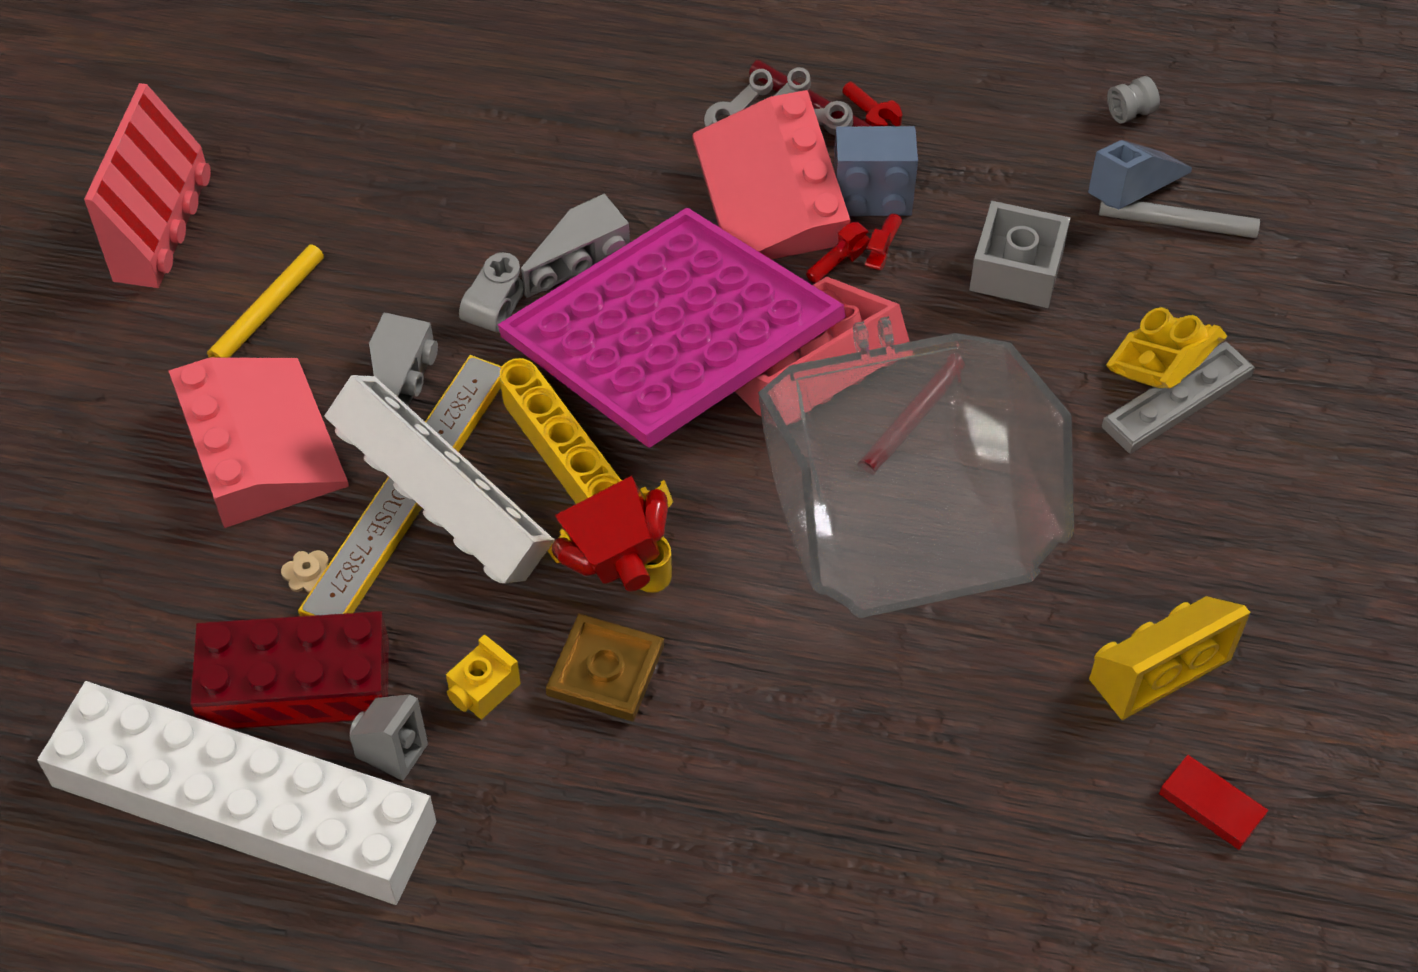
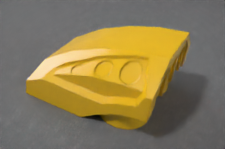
[1106,307,1227,389]

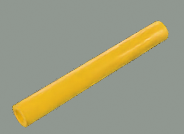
[207,244,324,358]

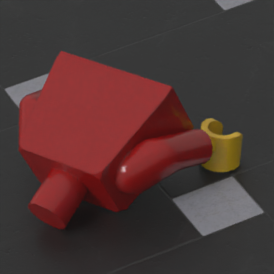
[547,476,673,592]

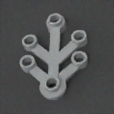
[704,67,853,135]

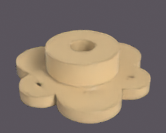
[281,550,329,593]

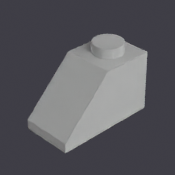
[349,694,428,781]

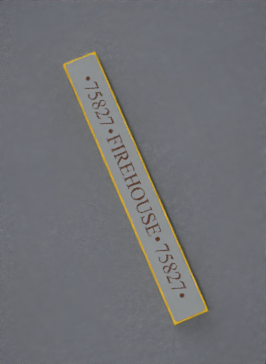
[298,355,502,616]

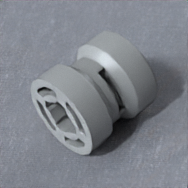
[1107,76,1160,123]

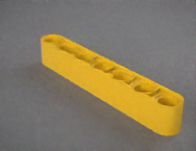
[499,358,672,592]

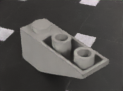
[521,194,630,298]
[369,312,438,407]

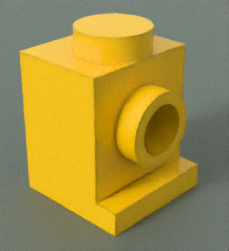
[446,634,521,720]

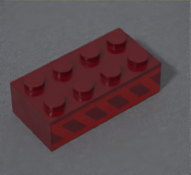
[190,611,389,729]

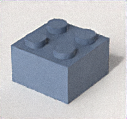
[833,126,918,216]

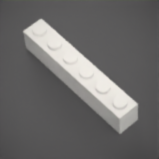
[324,375,554,584]

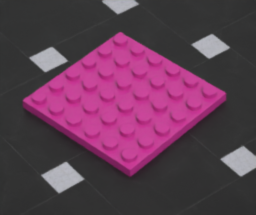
[497,208,845,448]

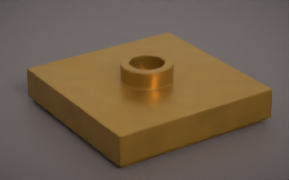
[546,613,664,722]

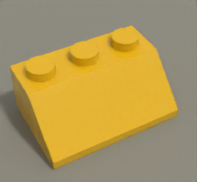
[1089,596,1250,720]

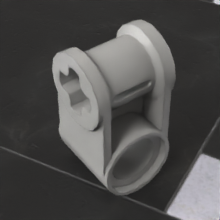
[459,252,524,333]

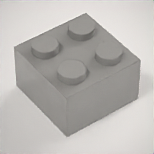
[969,201,1070,308]

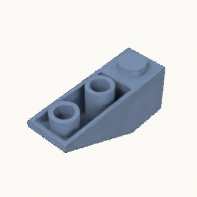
[1088,140,1192,210]

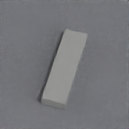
[1102,341,1255,454]

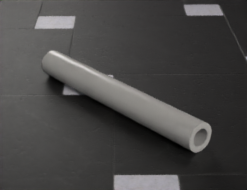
[1099,200,1260,238]

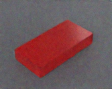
[1159,755,1269,851]

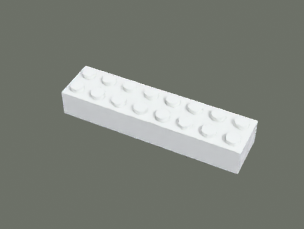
[37,681,436,905]

